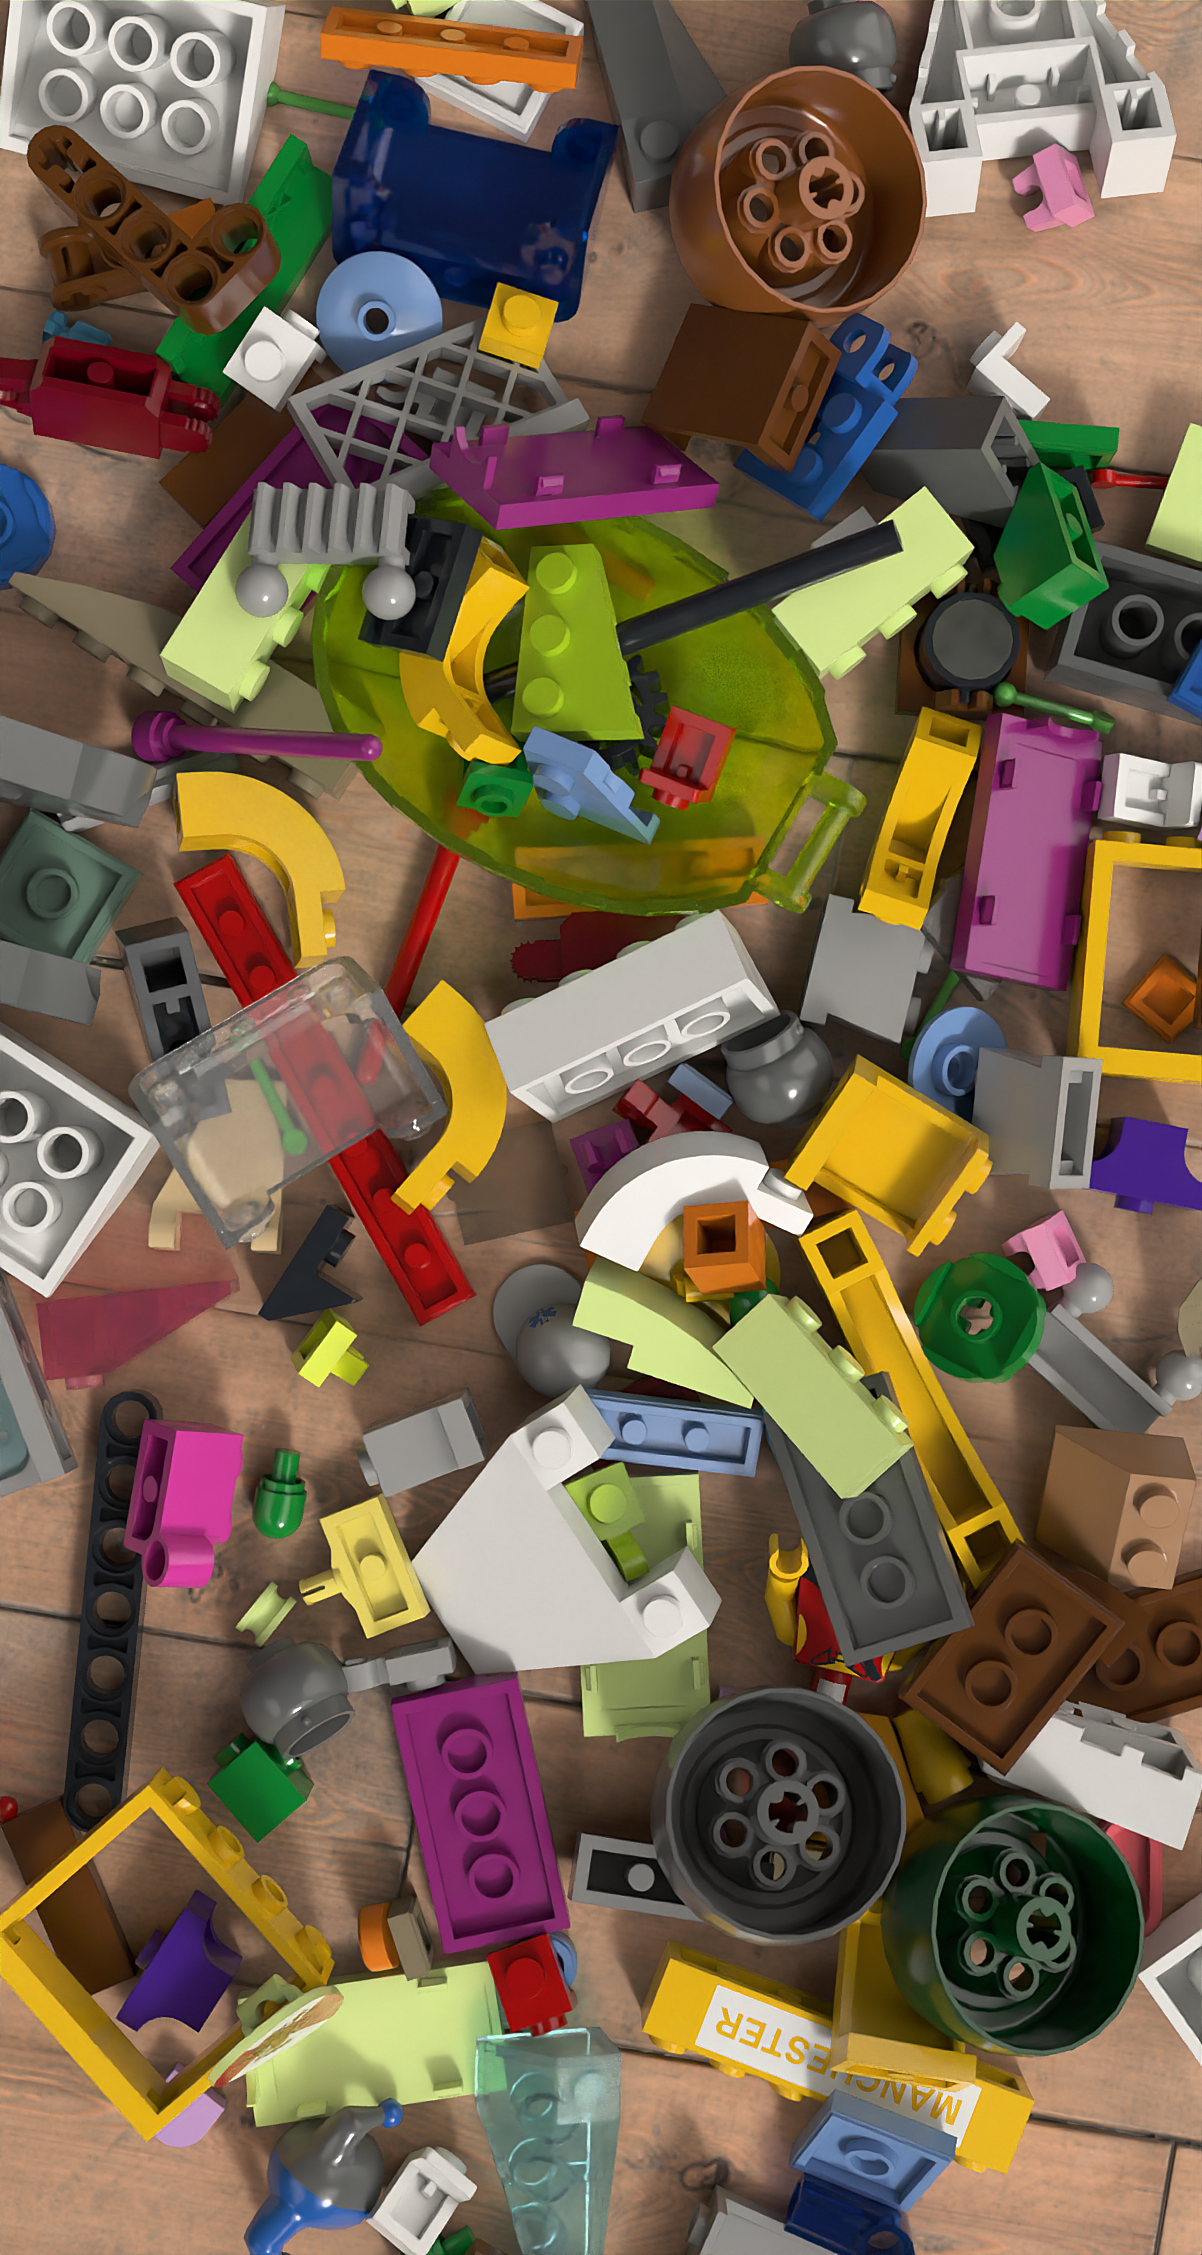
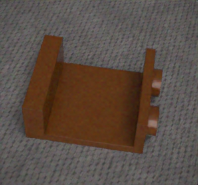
[641,303,842,473]

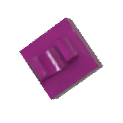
[569,1118,640,1194]

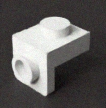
[223,306,328,413]
[966,322,1050,421]
[1097,753,1202,831]
[365,2146,477,2255]

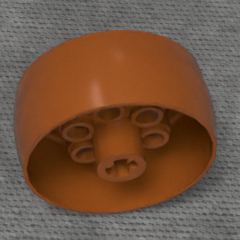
[669,66,927,330]

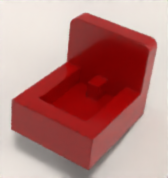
[637,705,738,810]
[486,1932,578,2037]

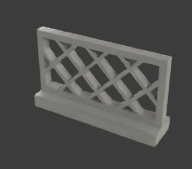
[287,315,590,518]

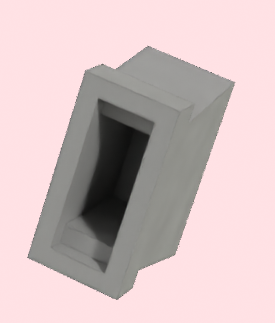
[796,894,936,1047]
[972,1047,1103,1189]
[357,1387,490,1498]

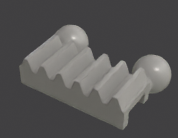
[235,482,416,620]
[1027,1263,1202,1434]

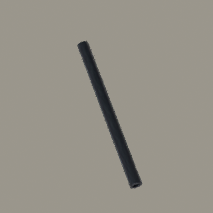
[483,519,904,706]

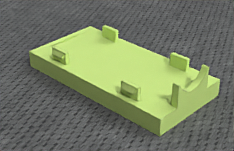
[571,1471,710,1743]
[237,1953,511,2127]

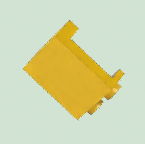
[784,1054,993,1257]
[828,1894,977,2093]

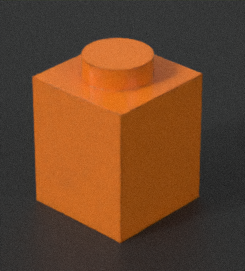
[684,1200,766,1295]

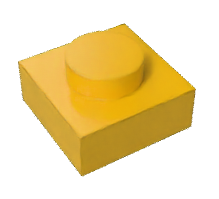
[478,282,559,369]

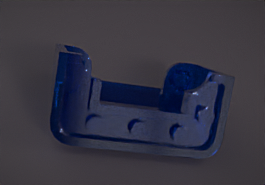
[332,69,619,323]

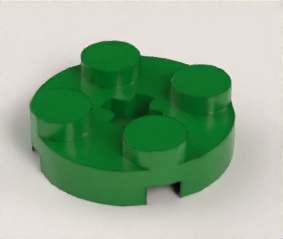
[914,1252,1047,1384]

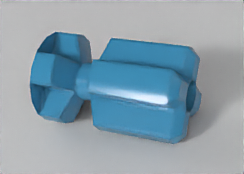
[42,310,112,346]

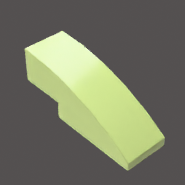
[572,1255,754,1409]

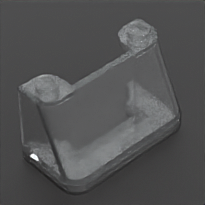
[128,956,450,1250]

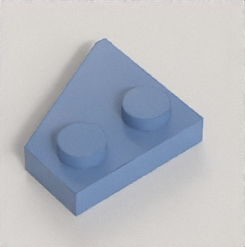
[523,726,660,845]

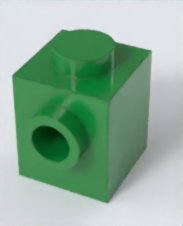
[207,1732,314,1843]

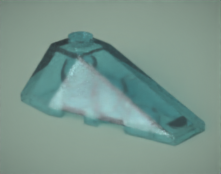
[475,2027,621,2255]

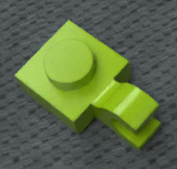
[563,1461,650,1582]

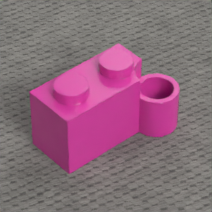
[123,1419,244,1588]

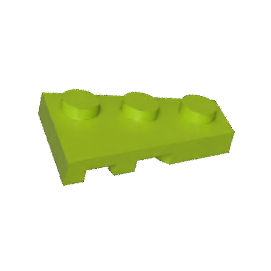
[511,544,644,742]

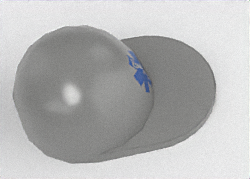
[493,1264,611,1399]

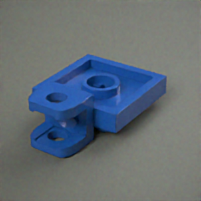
[733,312,918,522]

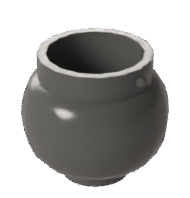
[789,0,897,95]
[721,1010,834,1129]
[240,1637,355,1759]

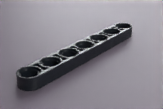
[63,1389,164,1833]

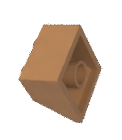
[1033,1425,1197,1590]

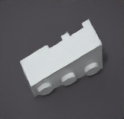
[977,1700,1202,1850]

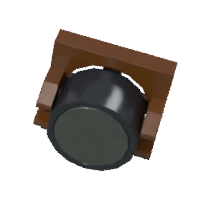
[894,577,1030,721]

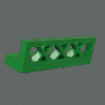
[155,134,353,409]

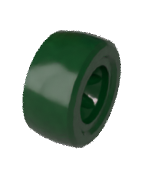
[880,1793,1145,2058]

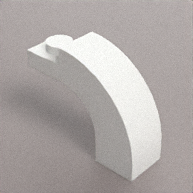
[575,1131,813,1271]

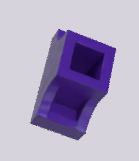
[1081,1116,1202,1215]
[115,1889,243,2033]

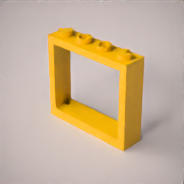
[1066,831,1202,1085]
[0,1766,335,2142]

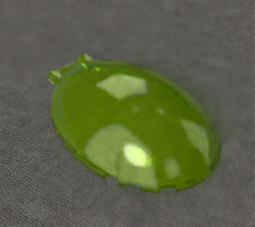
[310,487,867,916]

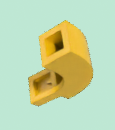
[399,536,530,767]
[858,706,983,930]
[172,772,346,969]
[390,979,507,1215]

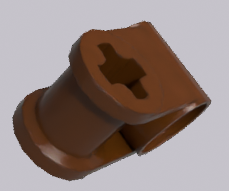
[37,226,163,312]

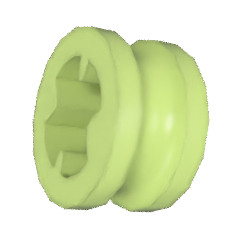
[235,1581,297,1647]

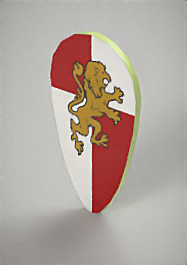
[207,1974,344,2088]

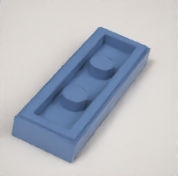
[584,1388,764,1477]

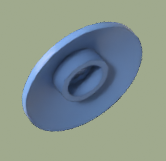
[316,251,443,384]
[908,1006,1007,1124]

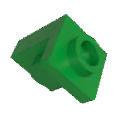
[456,735,534,818]

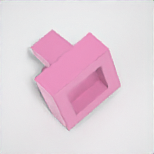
[1012,143,1095,232]
[1001,1209,1087,1291]

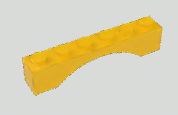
[792,1209,1025,1590]

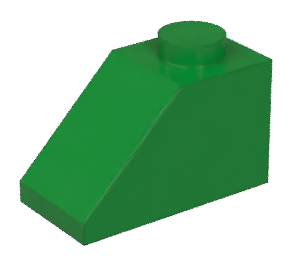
[993,462,1110,630]

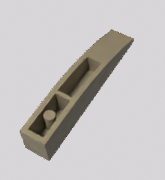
[8,572,380,801]

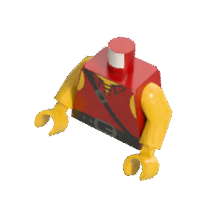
[764,1533,967,1706]

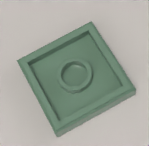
[0,808,144,966]

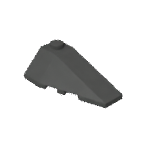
[584,0,727,213]

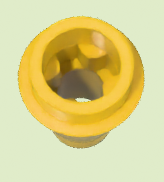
[892,1707,974,1805]

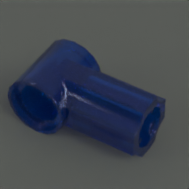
[783,2172,915,2255]

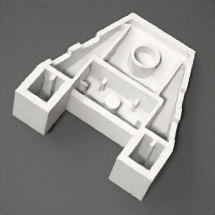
[907,0,1177,217]
[411,1384,722,1675]

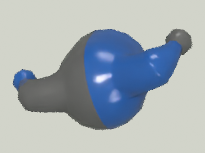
[244,2098,403,2255]

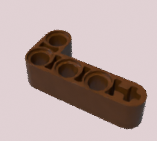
[27,125,282,335]

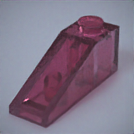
[36,1278,240,1390]

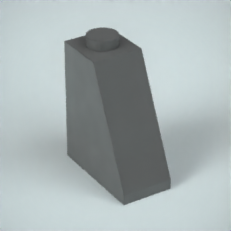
[859,396,1041,529]

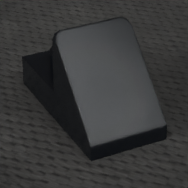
[258,1204,363,1321]

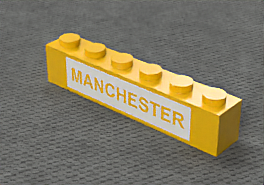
[641,1938,1035,2175]

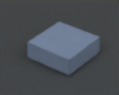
[667,1063,732,1120]

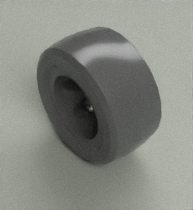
[650,1685,906,1946]

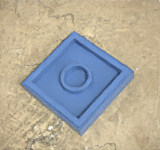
[788,2089,957,2212]

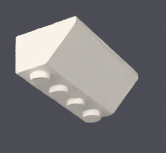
[484,909,780,1123]

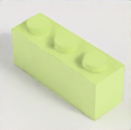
[767,486,975,684]
[160,510,336,714]
[712,1294,915,1499]

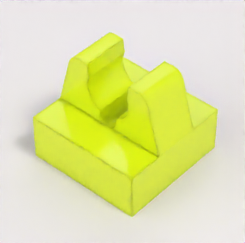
[290,1308,370,1387]

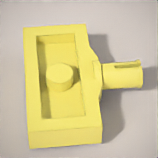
[299,1492,431,1639]

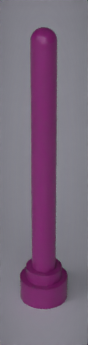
[131,710,382,762]

